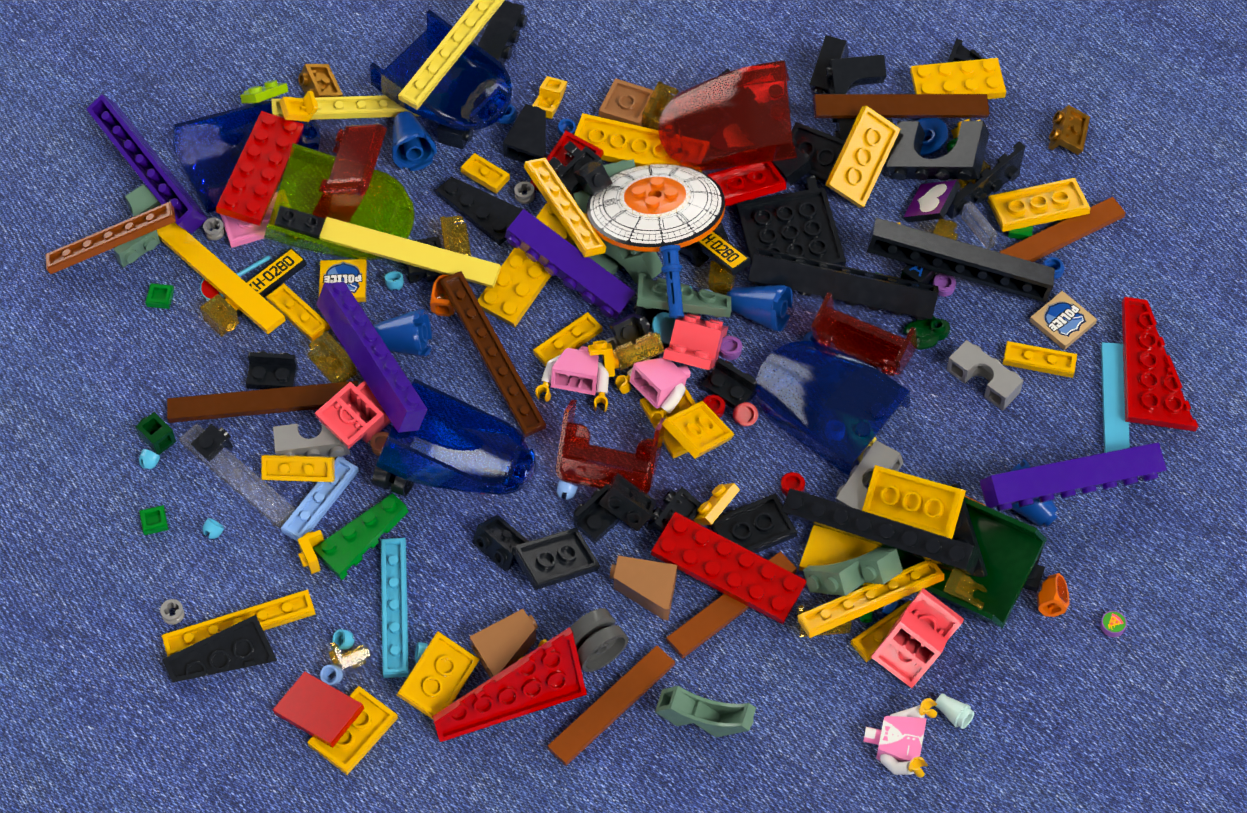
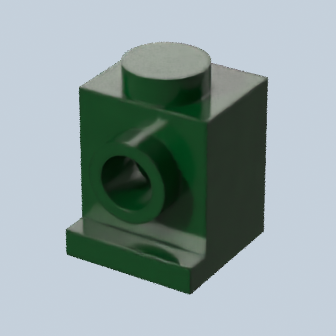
[135,412,176,455]

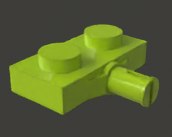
[240,80,289,104]

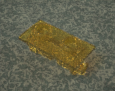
[613,332,665,370]

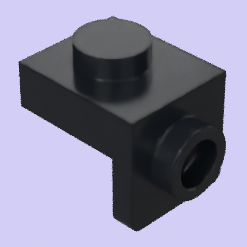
[191,424,233,462]

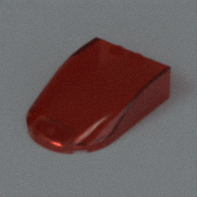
[659,60,797,171]

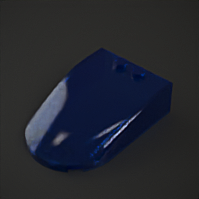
[370,9,512,131]
[173,101,320,213]
[756,341,910,476]
[375,379,536,495]

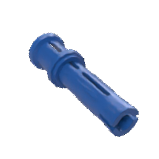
[659,245,684,318]

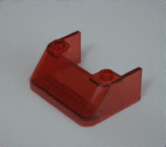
[312,124,387,223]
[811,292,917,376]
[556,399,666,494]

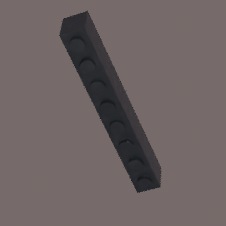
[437,1,527,149]
[867,218,1055,303]
[748,247,938,320]
[782,488,981,575]

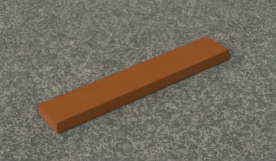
[1000,197,1126,262]
[45,202,176,275]
[666,551,797,659]
[548,645,675,766]

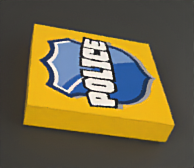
[319,259,367,302]

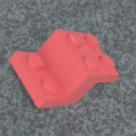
[663,313,729,370]
[315,380,391,449]
[871,588,964,688]

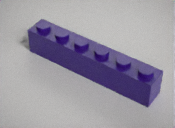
[505,209,636,320]

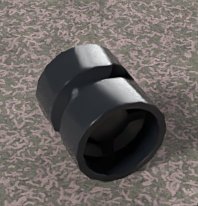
[372,456,417,497]

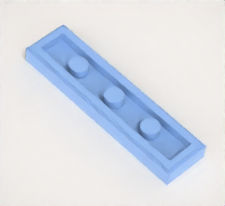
[281,456,359,542]

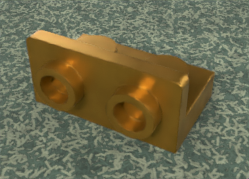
[298,64,343,97]
[1049,105,1090,155]

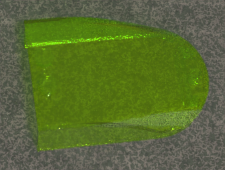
[264,143,414,260]

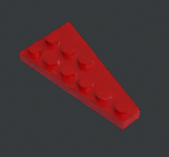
[1122,297,1199,431]
[432,627,587,742]

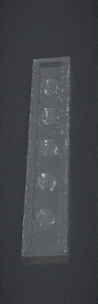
[179,423,296,528]

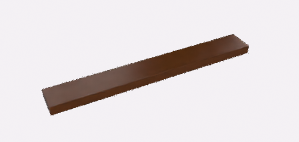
[813,94,989,118]
[440,271,546,438]
[167,381,359,423]

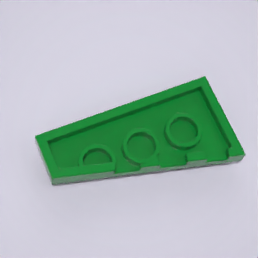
[313,493,408,580]

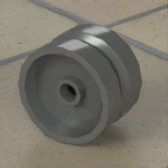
[570,608,629,672]

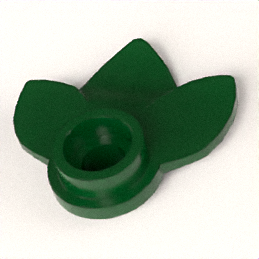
[903,316,950,350]

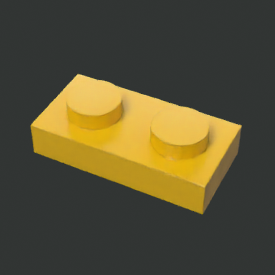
[460,153,510,194]
[693,483,740,526]

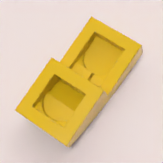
[532,76,567,119]

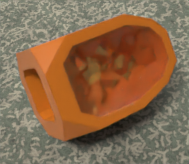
[430,275,455,317]
[1037,573,1069,617]

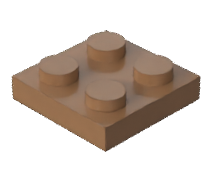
[599,78,656,126]

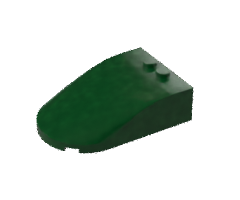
[880,497,1047,629]

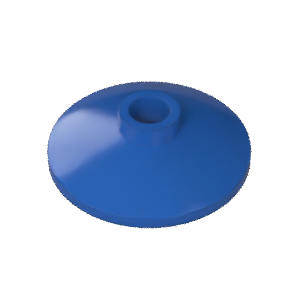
[917,118,948,156]

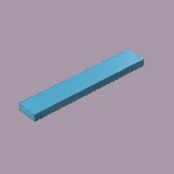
[1101,342,1130,453]
[381,538,409,678]

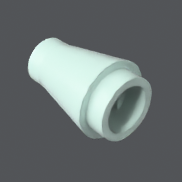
[935,694,974,729]

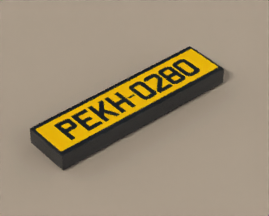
[693,230,751,276]
[220,247,307,319]

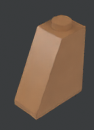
[610,556,677,620]
[470,609,538,678]

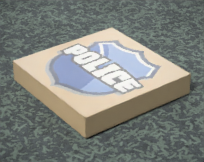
[1030,291,1097,350]

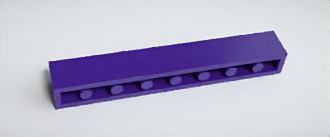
[86,94,208,234]
[316,282,428,433]
[980,442,1167,512]

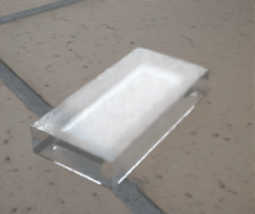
[962,201,997,249]

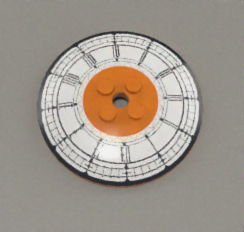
[587,164,725,252]

